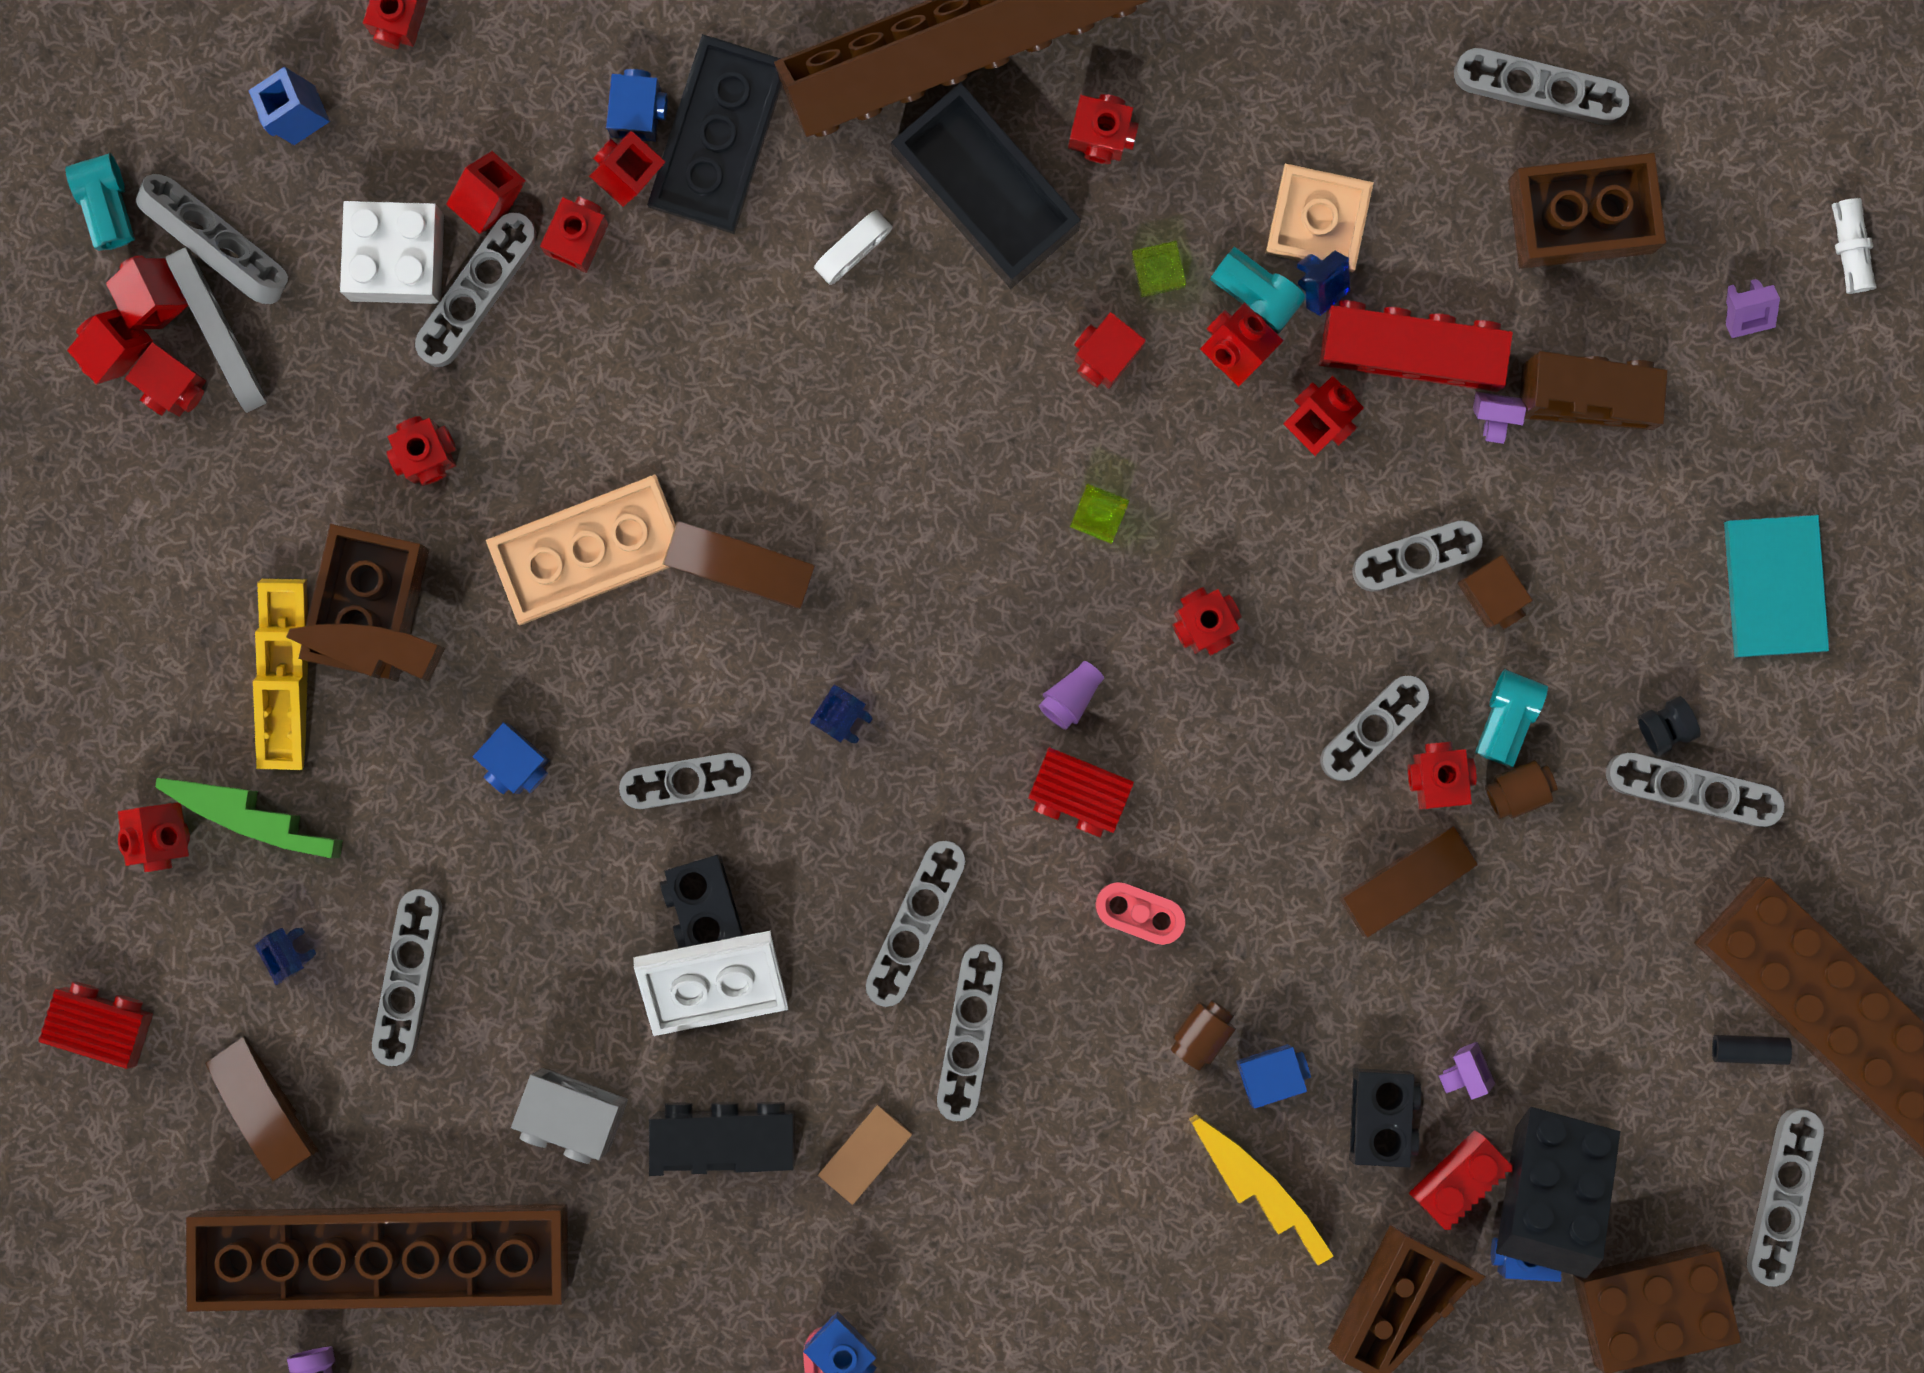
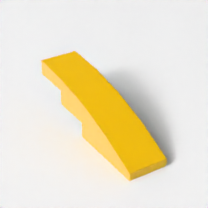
[253,579,308,770]
[1189,1114,1334,1265]

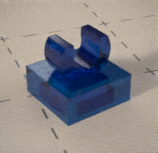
[1297,250,1350,316]
[809,684,872,743]
[254,927,316,985]

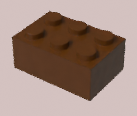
[1508,153,1666,269]
[298,524,430,682]
[1573,1244,1741,1373]

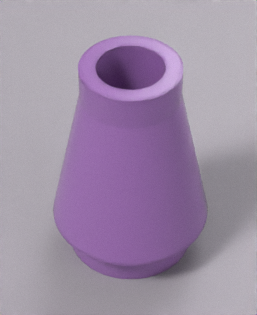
[1039,661,1104,730]

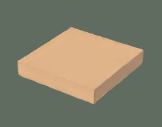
[1265,163,1374,272]

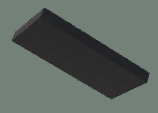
[647,34,782,234]

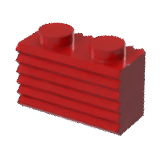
[1027,747,1134,838]
[39,982,153,1069]
[1409,1130,1512,1230]

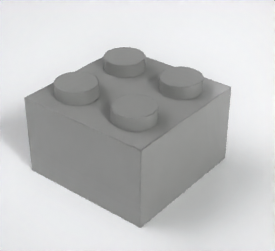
[511,1068,628,1164]

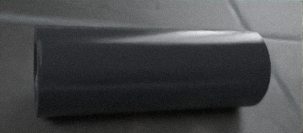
[1712,1035,1792,1065]

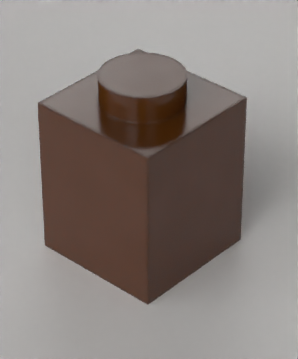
[1457,554,1533,630]

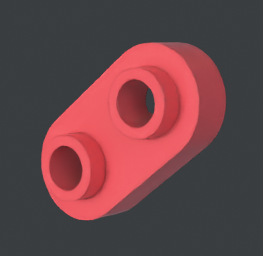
[1095,882,1185,945]

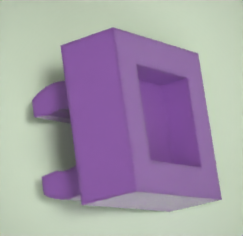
[1726,279,1780,338]
[1473,392,1526,444]
[1439,1042,1495,1100]

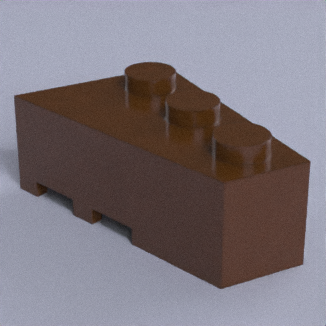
[1520,351,1668,430]
[1328,1225,1486,1373]

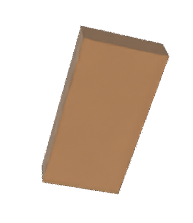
[818,1104,912,1205]

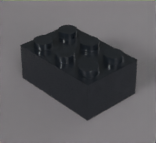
[1496,1107,1621,1278]

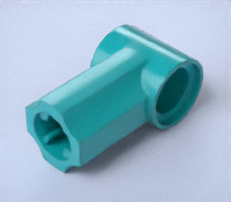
[65,153,135,251]
[1210,246,1306,334]
[1475,669,1548,767]

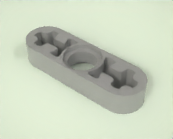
[1352,521,1482,592]
[1320,676,1429,781]
[619,753,752,809]

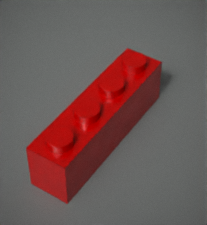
[1319,300,1513,392]

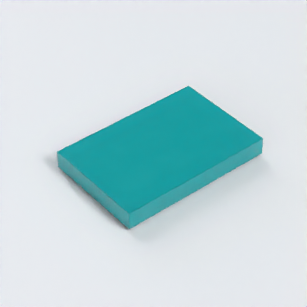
[1724,515,1829,658]

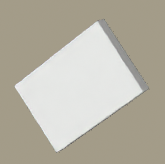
[633,931,788,1036]

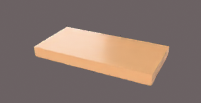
[486,474,676,625]

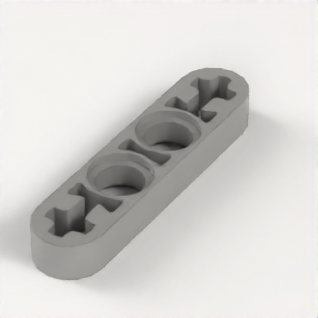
[1454,48,1629,125]
[136,174,288,304]
[415,213,537,367]
[166,247,268,413]
[1606,753,1784,827]
[866,841,965,1007]
[372,889,442,1066]
[937,944,1003,1121]
[1747,1108,1824,1287]

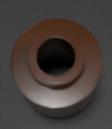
[1485,760,1558,819]
[1170,1000,1236,1071]

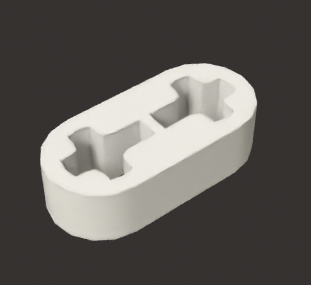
[814,210,893,285]

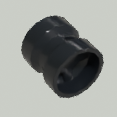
[1637,696,1701,756]

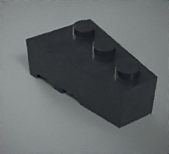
[649,1102,795,1176]

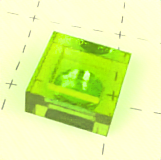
[1131,241,1187,298]
[1070,483,1130,544]

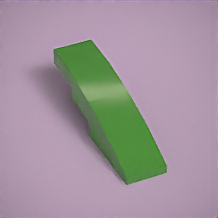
[155,778,343,858]

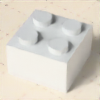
[340,201,444,304]

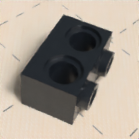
[660,854,745,948]
[1349,1068,1421,1168]

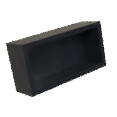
[891,82,1081,289]

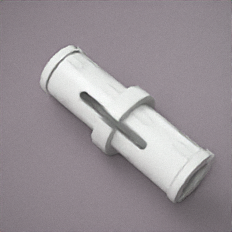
[1832,198,1877,294]

